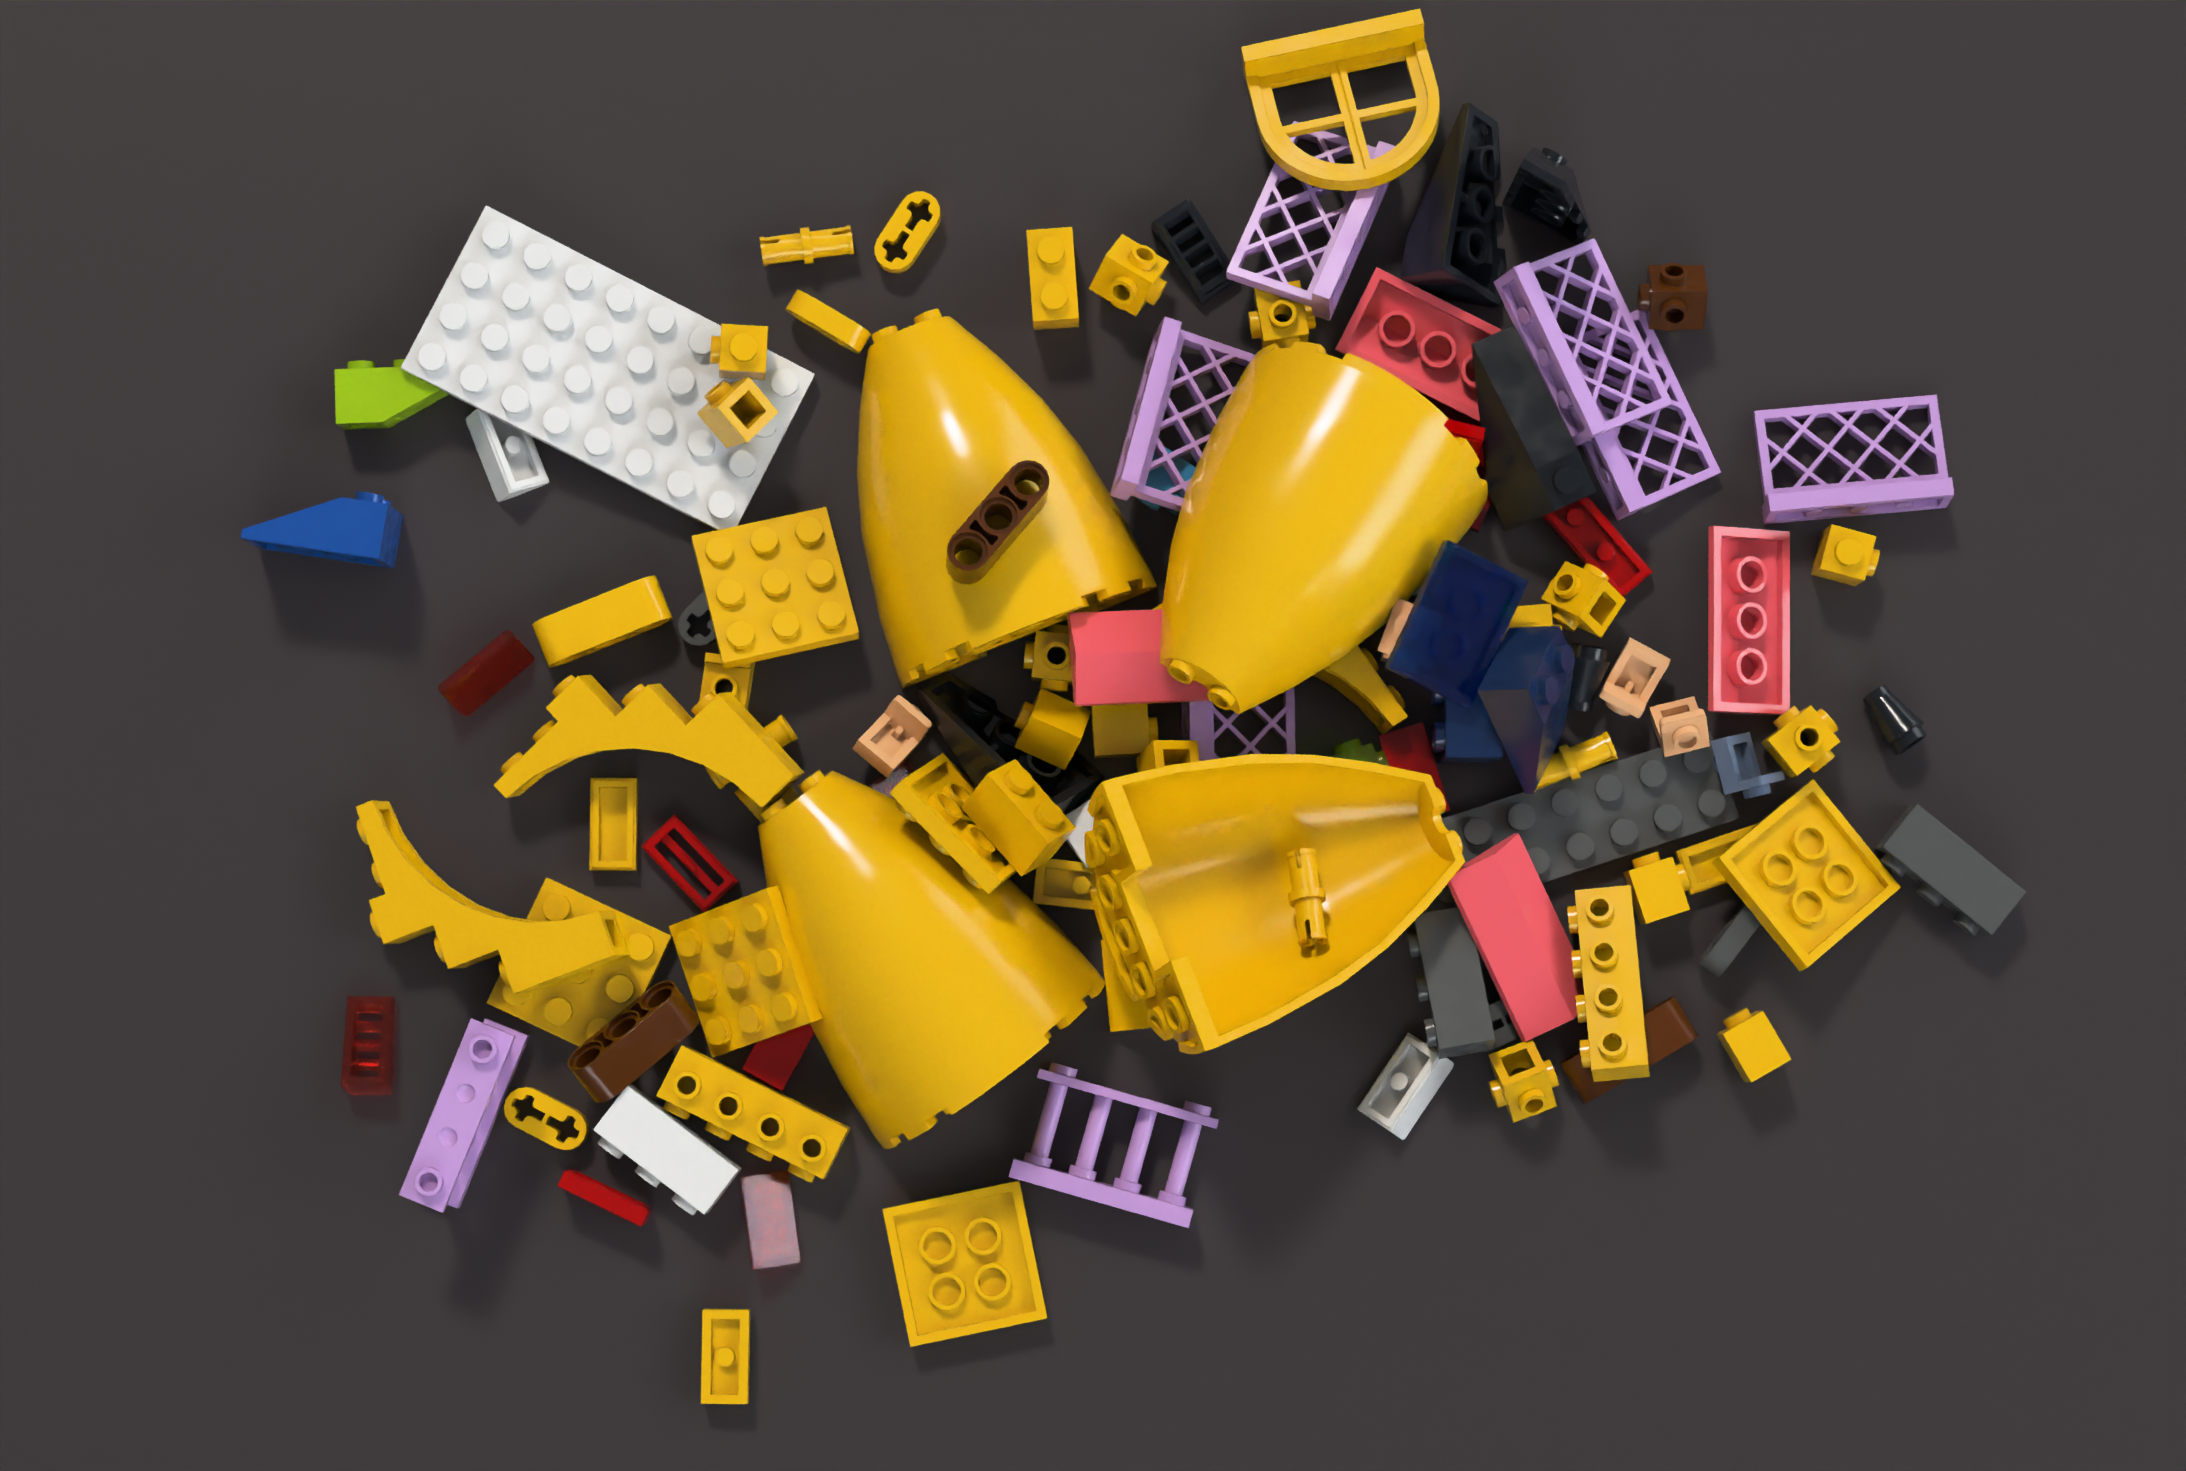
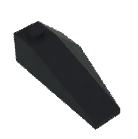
[1400,103,1506,307]
[1502,147,1591,245]
[1471,325,1597,531]
[916,672,1105,815]

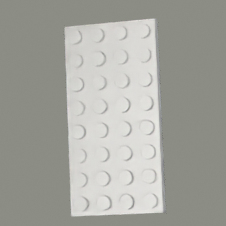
[401,205,815,530]

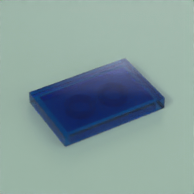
[1384,540,1529,708]

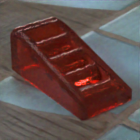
[340,996,395,1095]

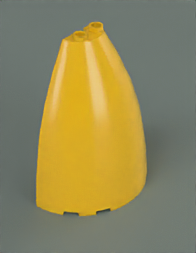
[857,309,1158,689]
[1159,341,1488,715]
[1084,754,1465,1054]
[758,769,1105,1149]

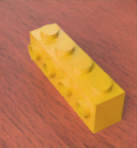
[1567,885,1650,1082]
[656,1045,850,1183]

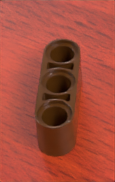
[946,460,1050,585]
[567,980,699,1103]
[1560,996,1699,1104]

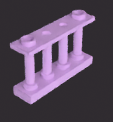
[399,1018,530,1213]
[1009,1062,1219,1228]

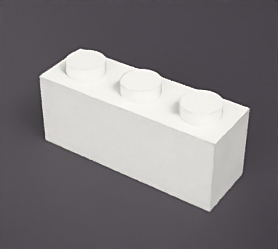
[593,1084,742,1215]

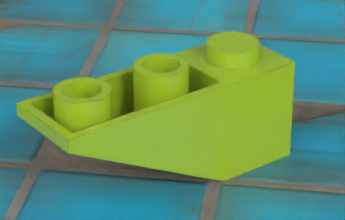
[334,359,449,430]

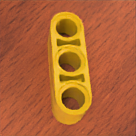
[532,575,673,668]

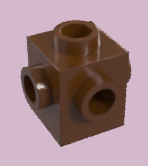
[1637,263,1708,332]

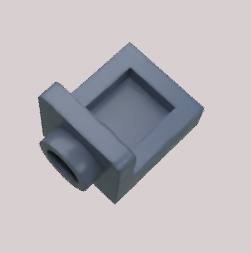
[1710,732,1785,799]

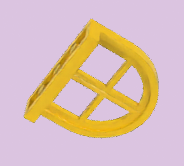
[1241,9,1440,191]

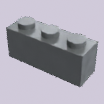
[1874,804,2026,937]
[1406,907,1495,1059]

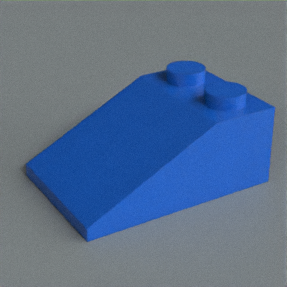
[241,491,403,569]

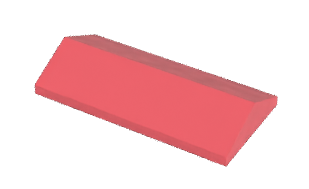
[1335,267,1502,423]
[1708,526,1790,715]
[1067,609,1210,707]
[1447,833,1584,1042]

